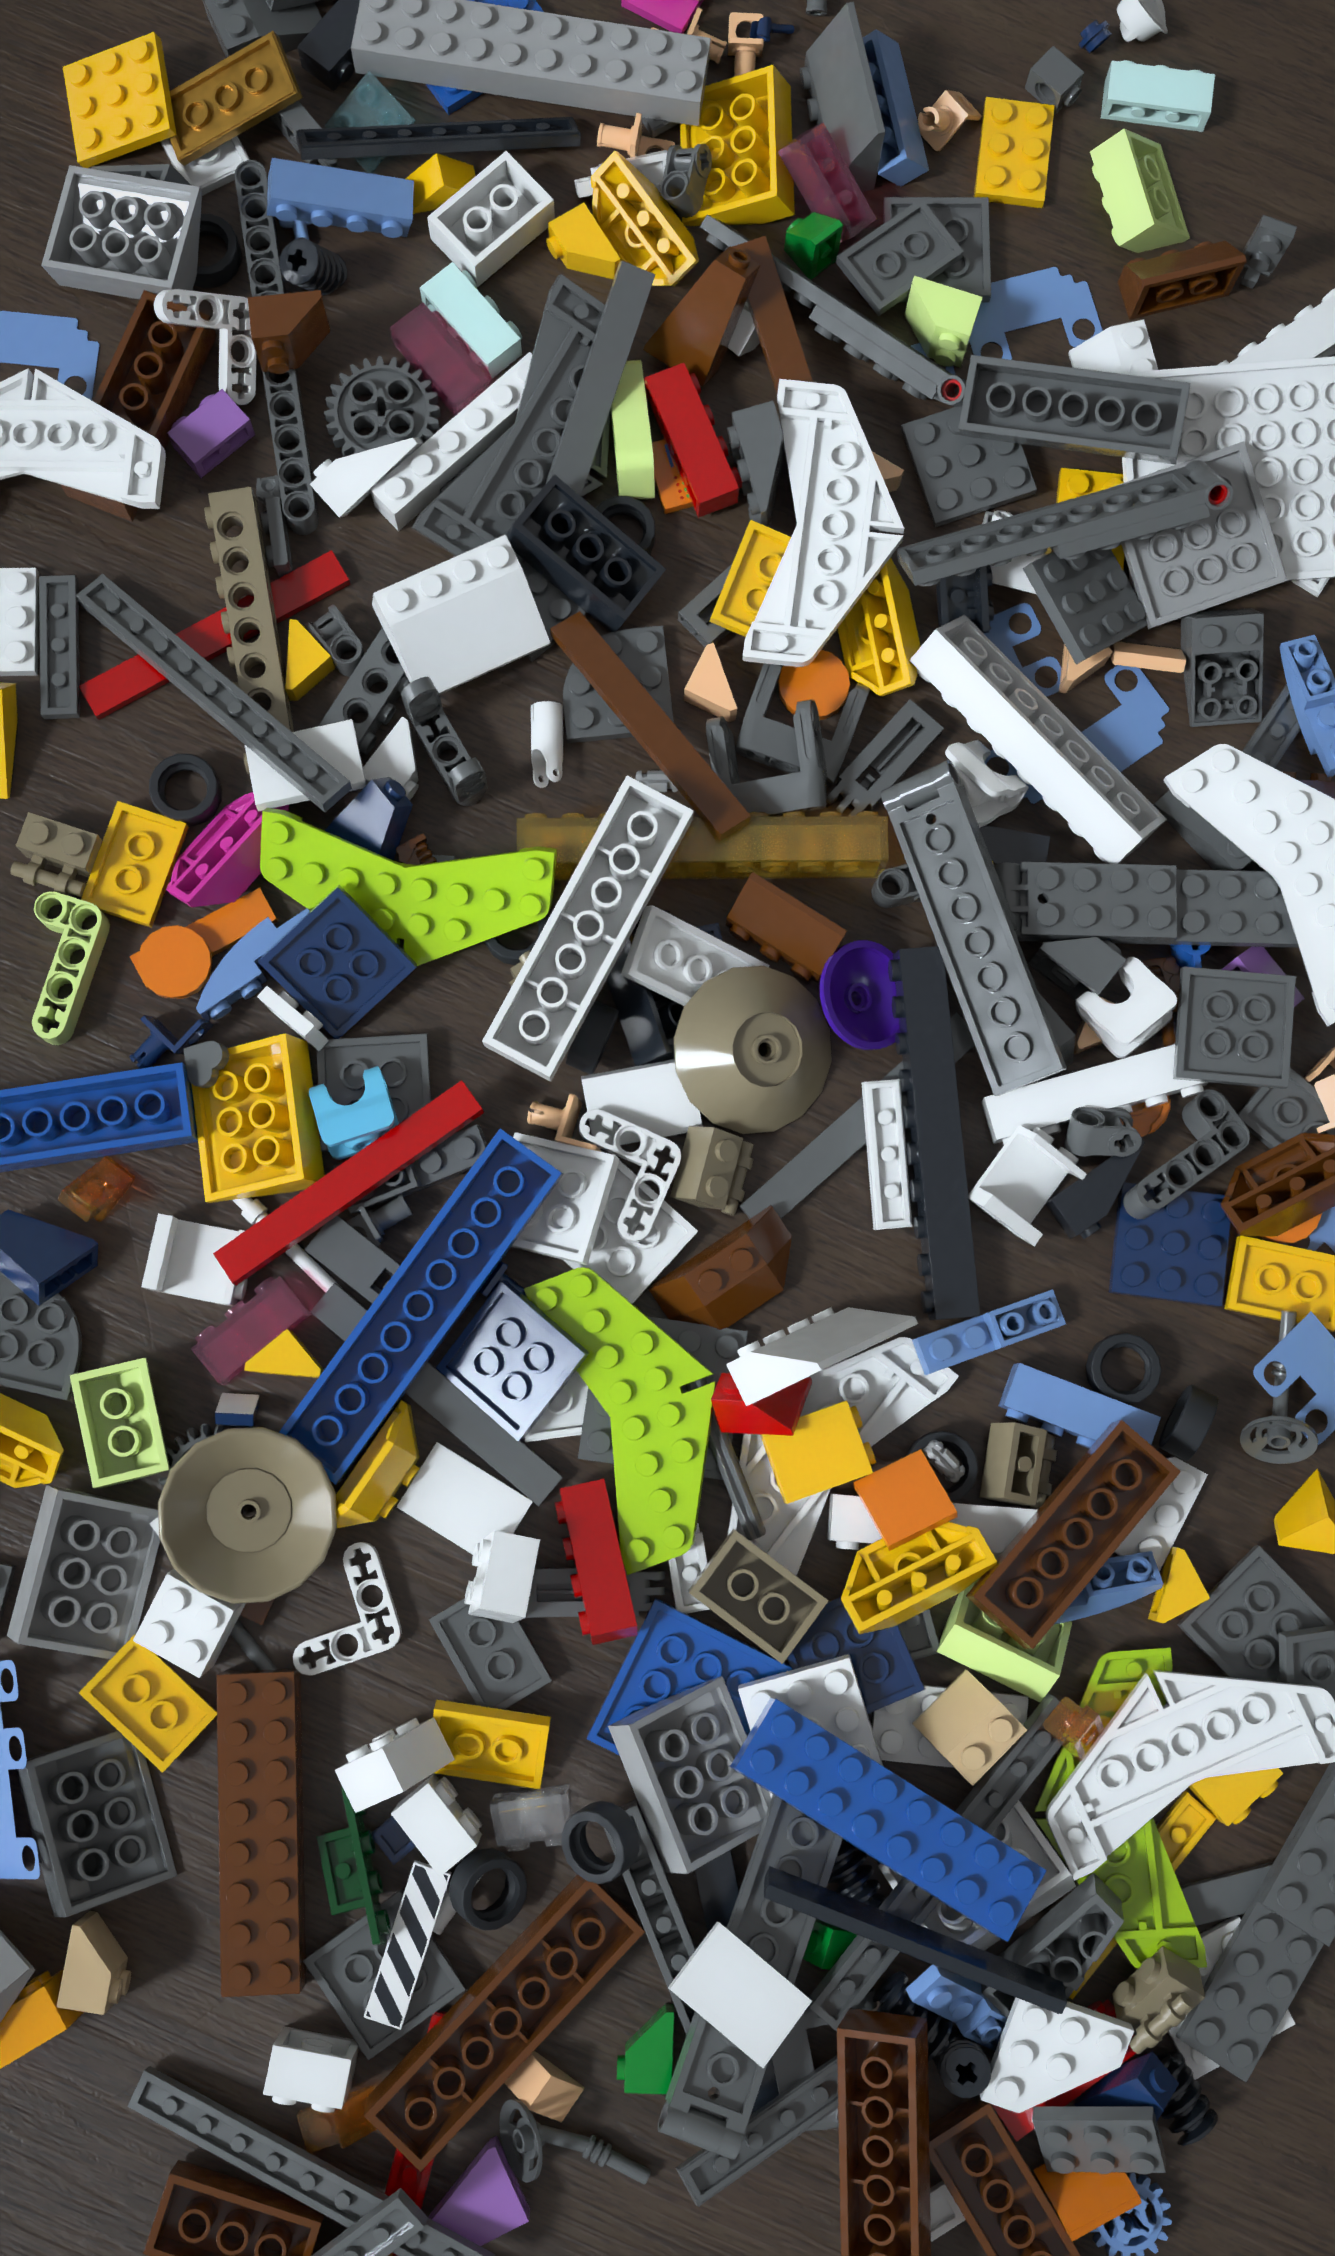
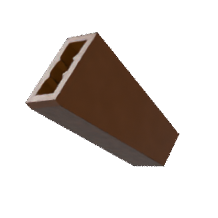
[643,246,761,386]

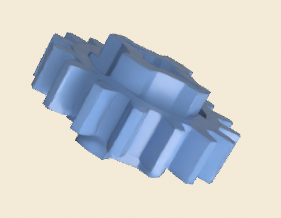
[1091,2172,1172,2256]

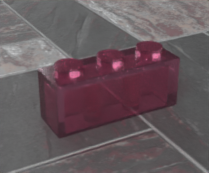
[778,123,876,243]
[390,302,492,416]
[191,1276,312,1385]

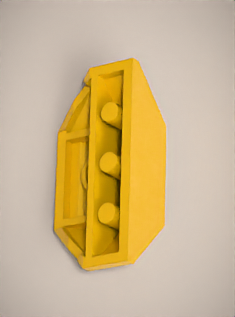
[591,151,699,286]
[838,557,921,697]
[0,1393,64,1488]
[336,1400,420,1528]
[841,1522,997,1634]

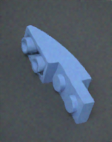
[1280,635,1335,777]
[196,908,310,1020]
[912,1289,1066,1375]
[1054,1551,1163,1625]
[906,1964,1007,2051]

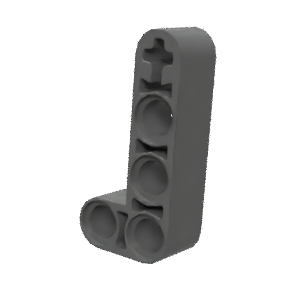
[1123,1089,1250,1219]

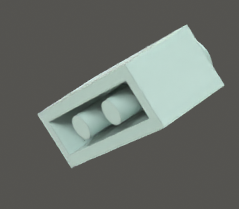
[1101,60,1215,132]
[420,262,522,380]

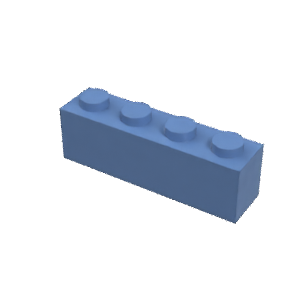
[863,29,929,187]
[267,158,414,238]
[998,1363,1161,1449]

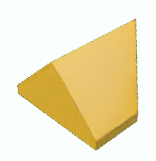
[1274,1469,1335,1554]

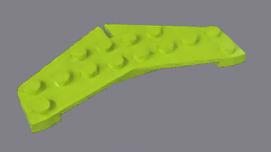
[260,808,557,966]
[524,1267,717,1575]
[1034,1647,1207,1969]

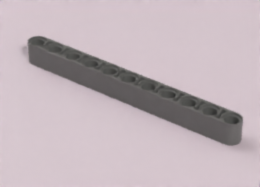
[235,160,319,535]

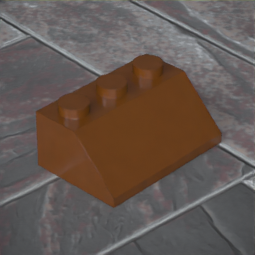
[1118,241,1246,320]
[726,872,847,983]

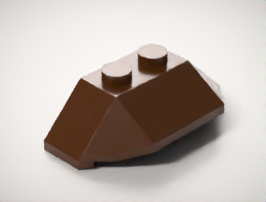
[1221,1133,1335,1236]
[648,1205,792,1330]

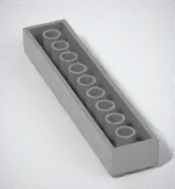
[351,0,711,126]

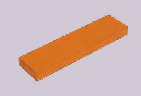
[130,888,279,990]

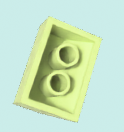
[1090,128,1190,253]
[70,1358,170,1488]
[937,1577,1072,1703]

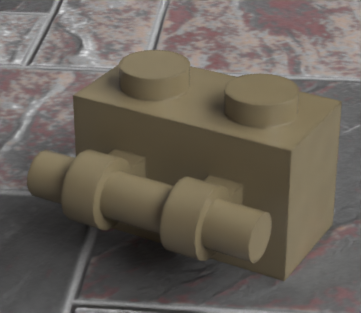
[11,812,103,897]
[670,1126,754,1216]
[979,1422,1057,1509]
[1112,1946,1205,2054]

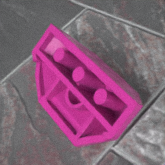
[166,792,289,907]

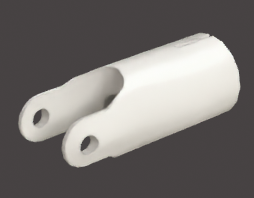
[531,701,563,788]

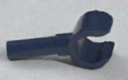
[750,17,794,43]

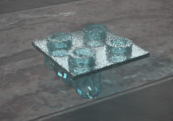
[325,71,416,174]

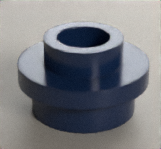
[1078,19,1112,54]

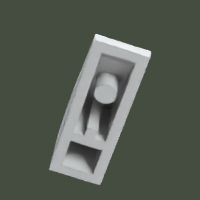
[310,437,423,518]

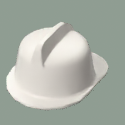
[1117,0,1168,42]

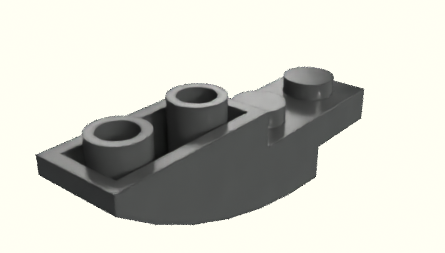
[349,1124,488,1214]

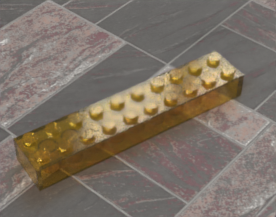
[517,811,889,880]

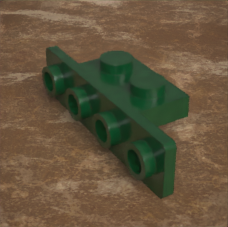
[316,1786,391,1945]

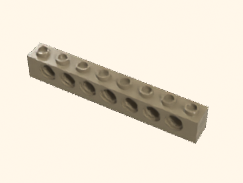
[204,487,294,774]

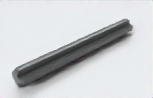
[686,1378,766,1540]

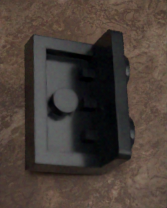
[936,565,994,633]

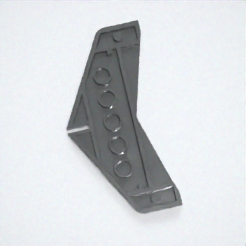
[412,274,610,556]

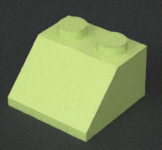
[905,276,983,368]

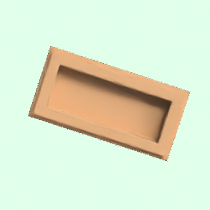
[1110,642,1186,673]

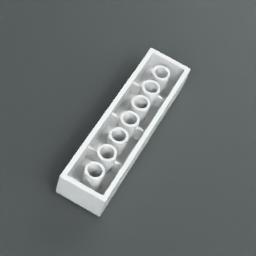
[909,615,1167,864]
[482,776,694,1082]

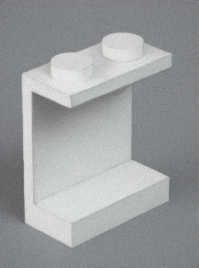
[968,1125,1087,1246]
[141,1213,248,1307]

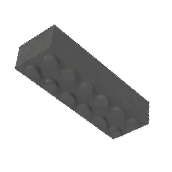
[958,355,1191,465]

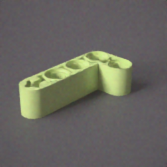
[610,360,655,500]
[32,891,110,1045]

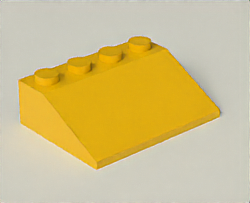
[680,65,795,226]
[191,1033,325,1203]

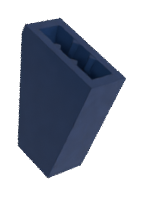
[324,777,413,861]
[0,1209,98,1306]
[1074,2052,1179,2121]

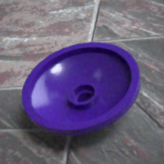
[820,940,900,1050]

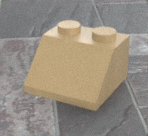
[912,1669,1027,1786]
[57,1911,131,2015]

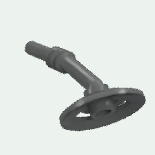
[1240,1310,1318,1464]
[499,2098,651,2185]

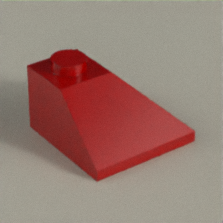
[711,1373,812,1436]

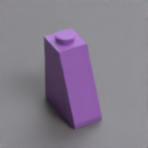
[428,2135,530,2246]

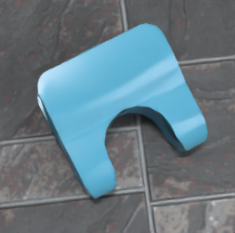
[309,1066,399,1160]

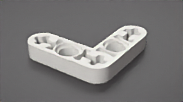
[154,289,256,405]
[579,1109,681,1242]
[293,1542,402,1675]

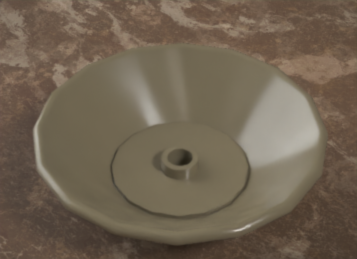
[674,966,832,1134]
[158,1427,337,1604]

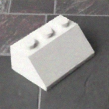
[1068,319,1158,374]

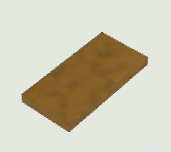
[170,31,303,166]

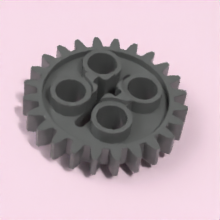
[324,356,441,457]

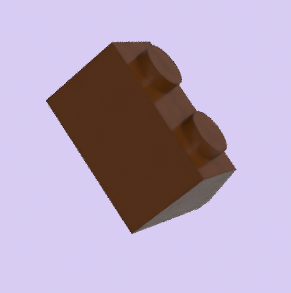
[248,290,331,374]

